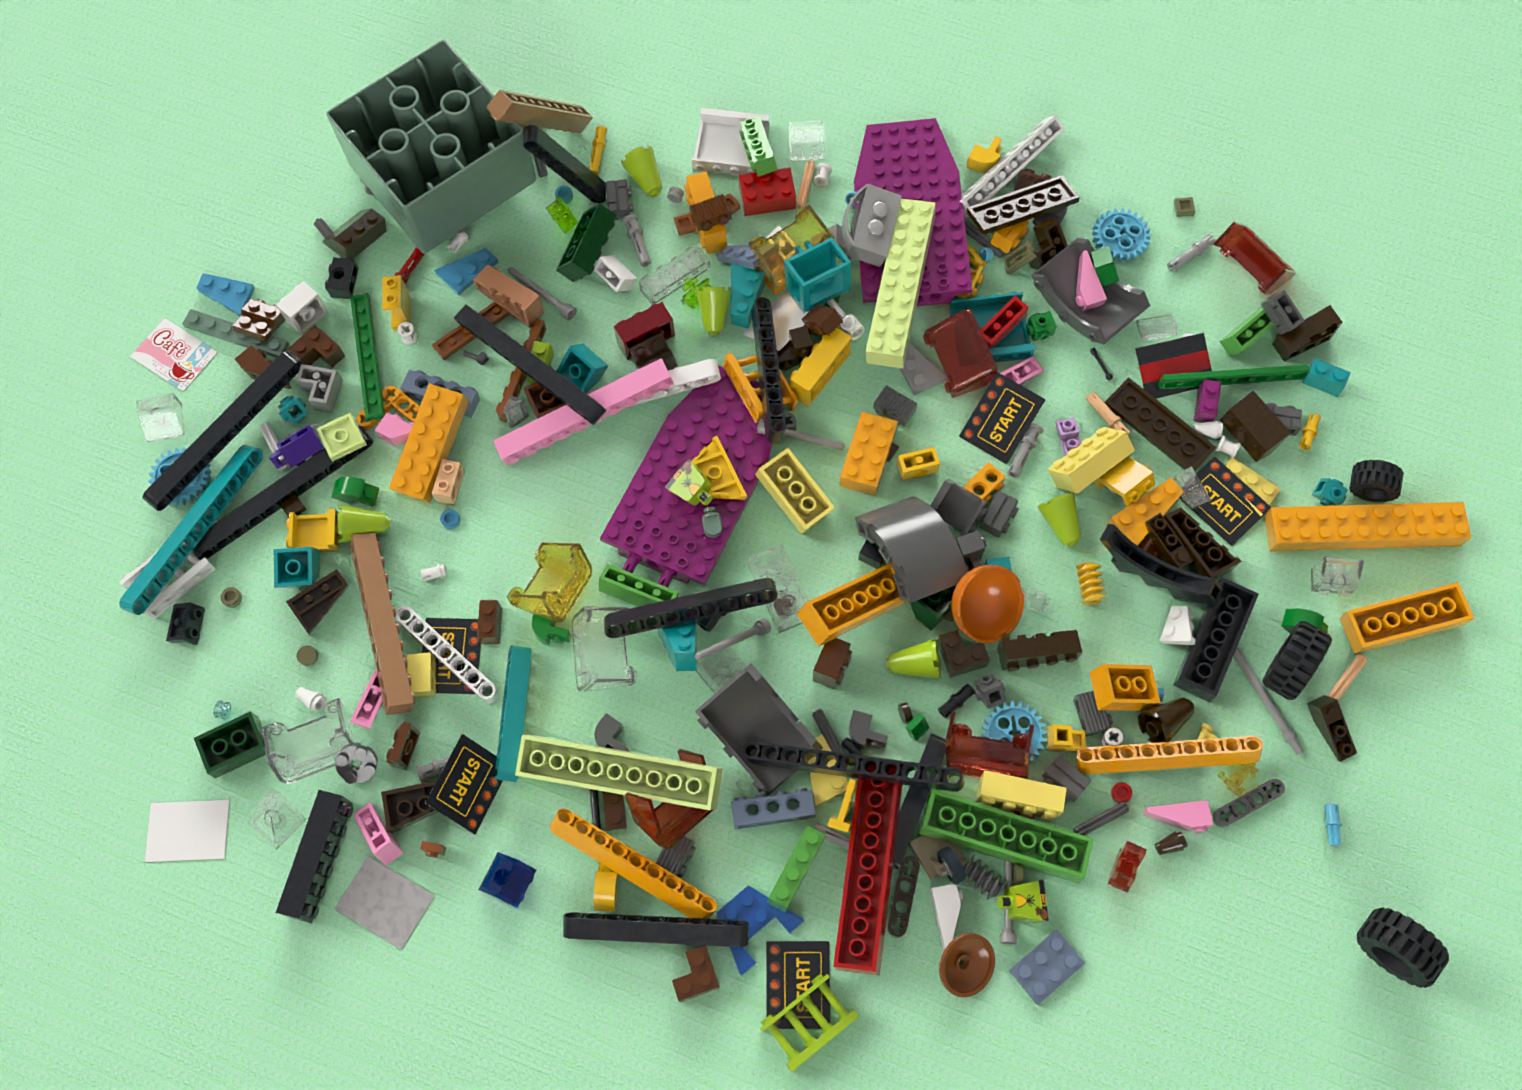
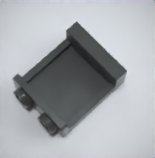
[930,479,988,535]

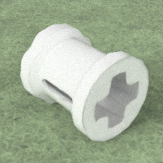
[814,163,832,187]
[397,322,418,345]
[1215,436,1241,458]
[1101,728,1123,746]

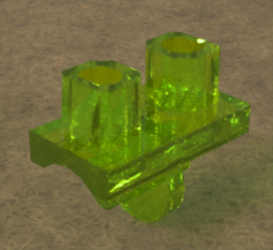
[546,197,578,233]
[680,277,711,309]

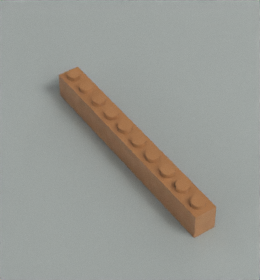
[486,90,593,133]
[350,533,415,715]

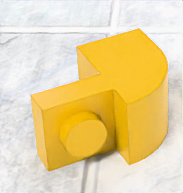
[966,136,1002,173]
[1047,724,1086,752]
[594,863,619,912]

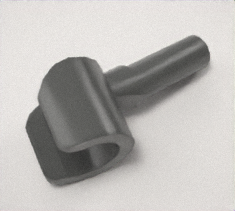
[463,351,489,365]

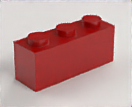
[976,296,1029,349]

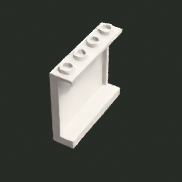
[692,108,770,176]

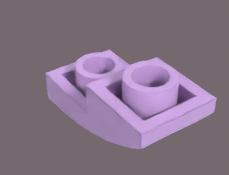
[1056,418,1082,456]

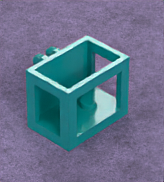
[784,237,851,313]

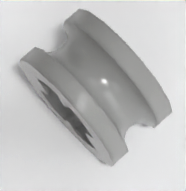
[667,186,684,203]

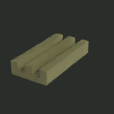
[1003,240,1036,275]

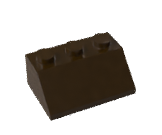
[322,208,387,259]
[1220,391,1291,462]

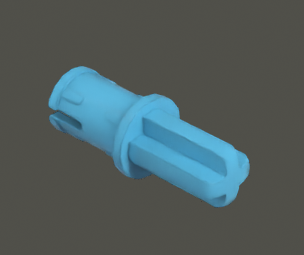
[1324,804,1342,846]

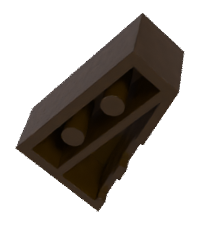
[1272,305,1343,362]
[286,569,348,635]

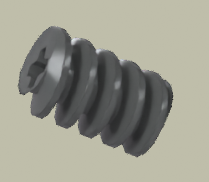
[964,855,1007,900]

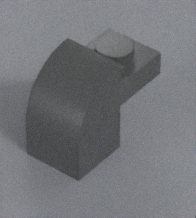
[849,710,888,750]
[594,713,629,752]

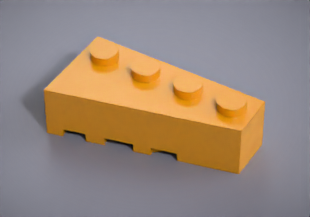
[1107,477,1183,546]

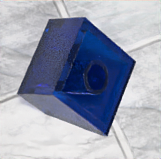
[478,852,537,908]

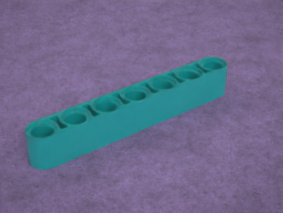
[495,645,532,782]

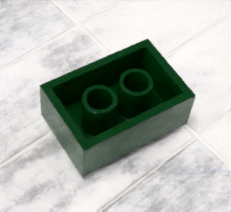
[194,711,272,779]

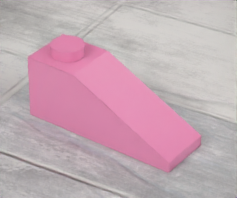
[1076,250,1107,312]
[988,356,1044,386]
[350,670,383,729]
[1142,800,1213,833]
[354,802,403,866]

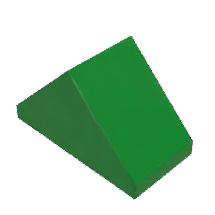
[1091,246,1120,287]

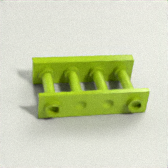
[760,974,859,1072]

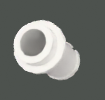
[447,230,469,254]
[421,563,447,582]

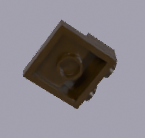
[627,331,678,370]

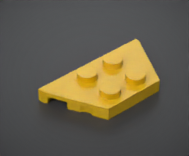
[692,436,747,500]

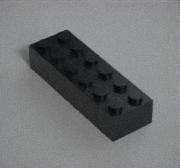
[1173,577,1259,702]
[275,790,353,924]

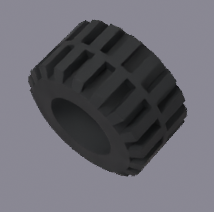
[1349,460,1404,502]

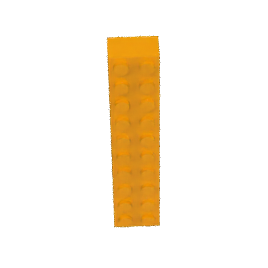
[1264,502,1471,551]

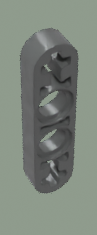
[1213,779,1285,827]

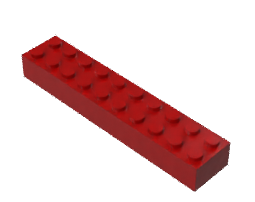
[833,765,902,976]

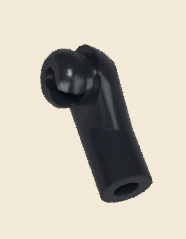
[841,737,861,767]

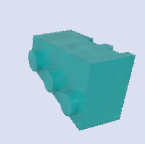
[731,263,765,329]
[657,620,697,672]

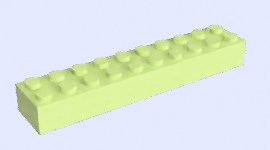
[866,199,935,368]
[515,735,723,810]

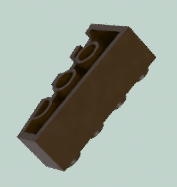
[1164,507,1242,580]
[997,630,1083,672]
[381,780,438,834]

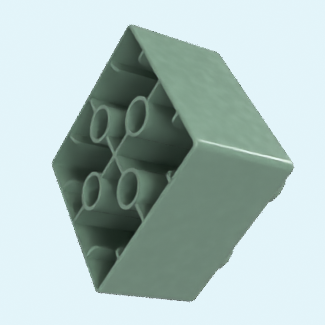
[326,40,536,253]

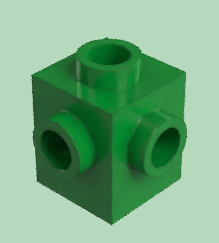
[1026,311,1057,341]

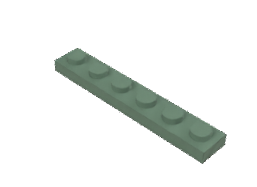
[182,309,289,358]

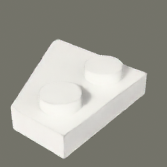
[1160,606,1195,645]

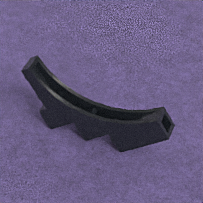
[1100,524,1224,606]

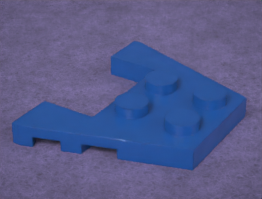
[717,885,804,976]

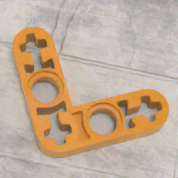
[356,386,420,430]

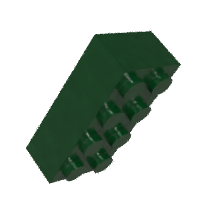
[556,203,617,282]

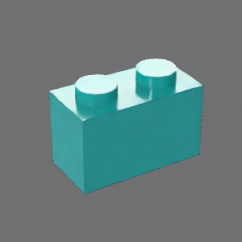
[1302,358,1351,397]

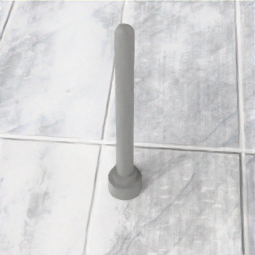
[508,267,577,320]
[757,418,845,450]
[695,618,771,660]
[1000,860,1017,944]

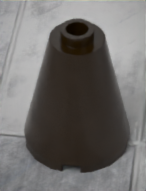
[1137,697,1194,743]

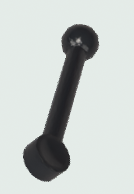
[1090,347,1113,380]

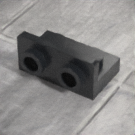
[166,602,205,645]

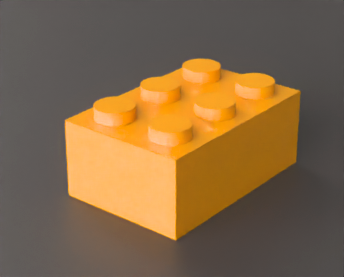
[1089,664,1161,711]

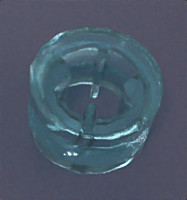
[213,700,231,720]

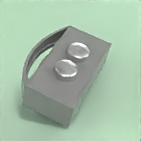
[842,184,901,267]

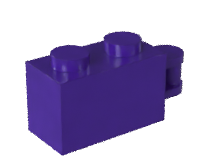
[269,424,324,469]

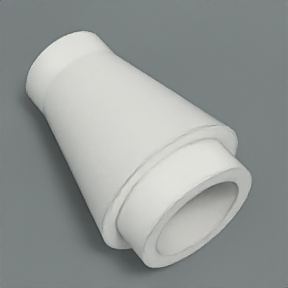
[1195,421,1223,439]
[295,687,326,712]

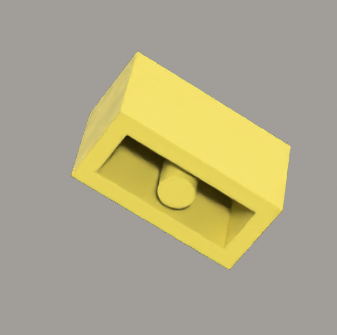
[406,652,436,697]

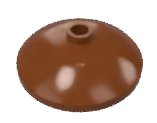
[939,933,995,997]

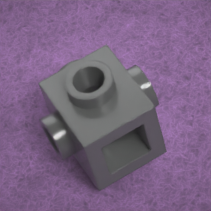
[974,674,1006,708]

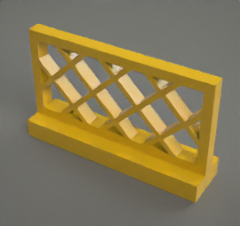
[827,779,857,833]

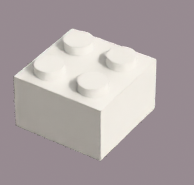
[276,281,328,335]

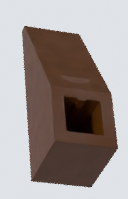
[235,345,292,389]

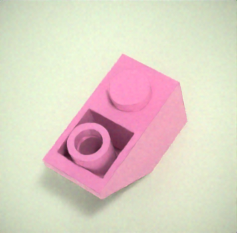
[375,413,413,446]

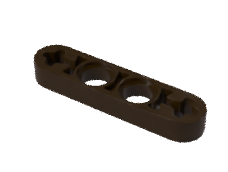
[888,856,920,938]

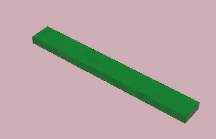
[350,293,385,422]
[1158,365,1309,390]

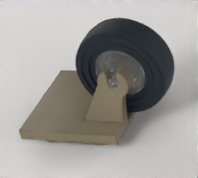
[909,835,966,885]

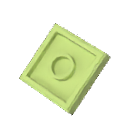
[316,412,367,462]

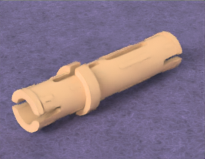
[1085,392,1131,436]

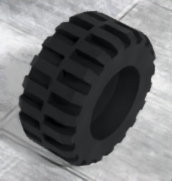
[1262,621,1332,700]
[1357,907,1449,988]

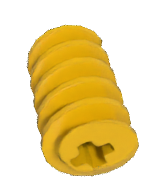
[1076,562,1107,606]

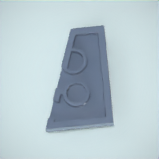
[716,244,779,269]

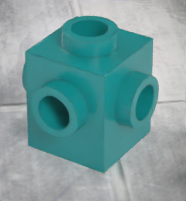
[278,396,308,424]
[1312,478,1349,506]

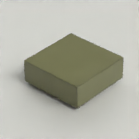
[1174,197,1195,217]

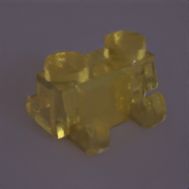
[1218,763,1259,797]

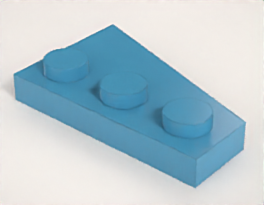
[434,248,498,295]
[196,273,255,317]

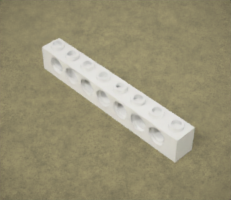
[960,114,1065,218]

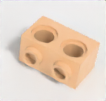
[432,459,465,505]

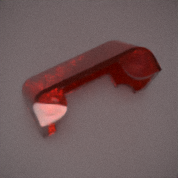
[923,308,998,398]

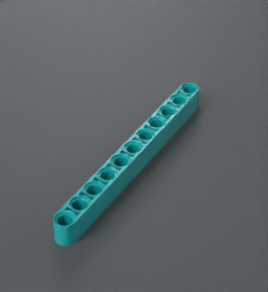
[119,445,263,615]

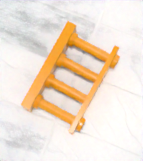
[722,353,798,423]

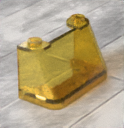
[749,204,834,289]
[507,542,592,622]

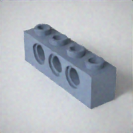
[400,369,480,418]
[731,788,816,829]

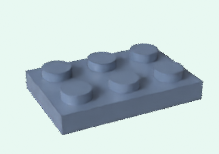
[1009,929,1085,1005]

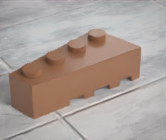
[473,265,544,328]

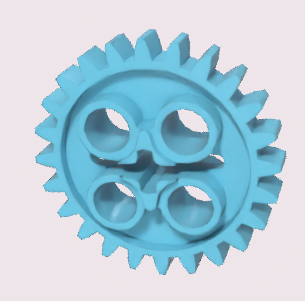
[1092,208,1151,262]
[148,447,212,506]
[981,701,1047,767]

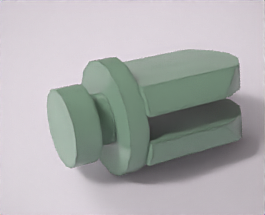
[702,507,722,538]

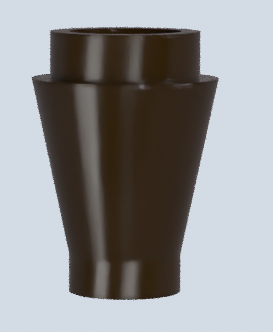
[1154,831,1188,856]

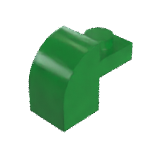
[331,476,379,507]
[531,607,572,646]
[1281,608,1328,633]

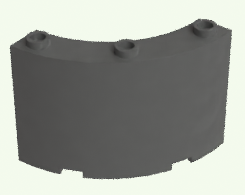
[1031,238,1150,344]
[855,496,969,603]
[695,663,823,796]

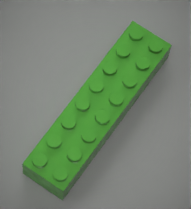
[919,789,1093,884]

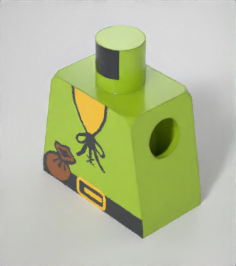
[665,459,713,506]
[997,880,1049,923]

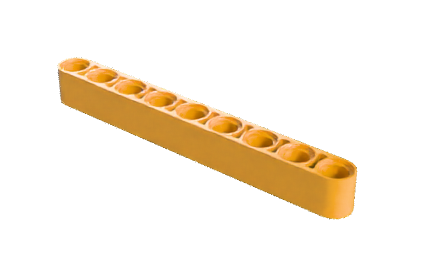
[1076,736,1263,774]
[550,808,717,919]

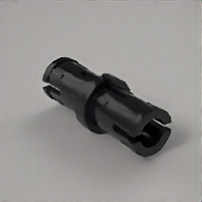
[938,683,975,719]

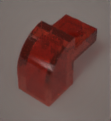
[1108,841,1147,893]

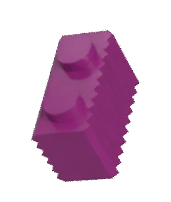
[1193,379,1221,423]

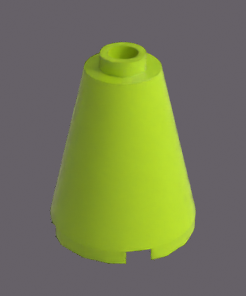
[621,145,663,197]
[695,287,732,335]
[1037,492,1081,548]
[338,505,390,543]
[886,639,941,679]

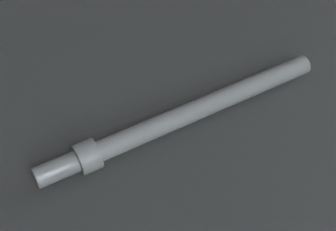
[1234,648,1304,755]

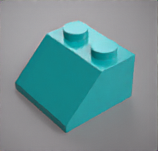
[557,343,608,393]
[273,547,320,588]

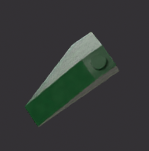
[910,564,971,631]

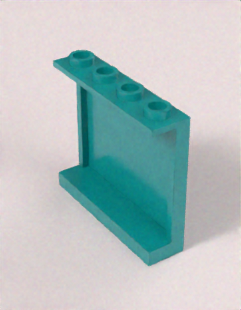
[949,292,1035,367]

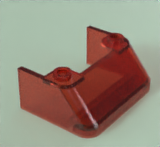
[1213,222,1296,294]
[946,712,1034,779]
[625,749,713,849]

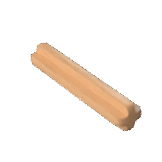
[796,161,815,208]
[1327,654,1367,701]

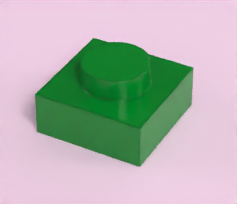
[905,714,930,741]

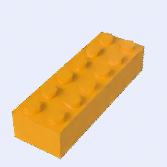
[389,384,469,504]
[796,563,906,647]
[1339,582,1475,654]

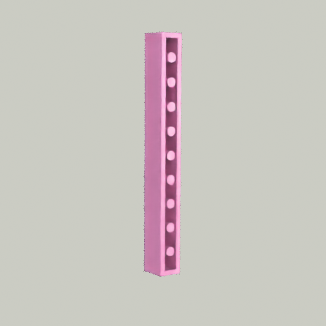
[493,358,674,465]

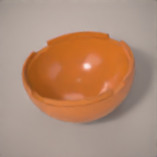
[951,565,1025,643]

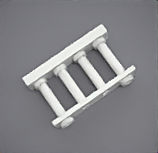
[119,552,216,619]

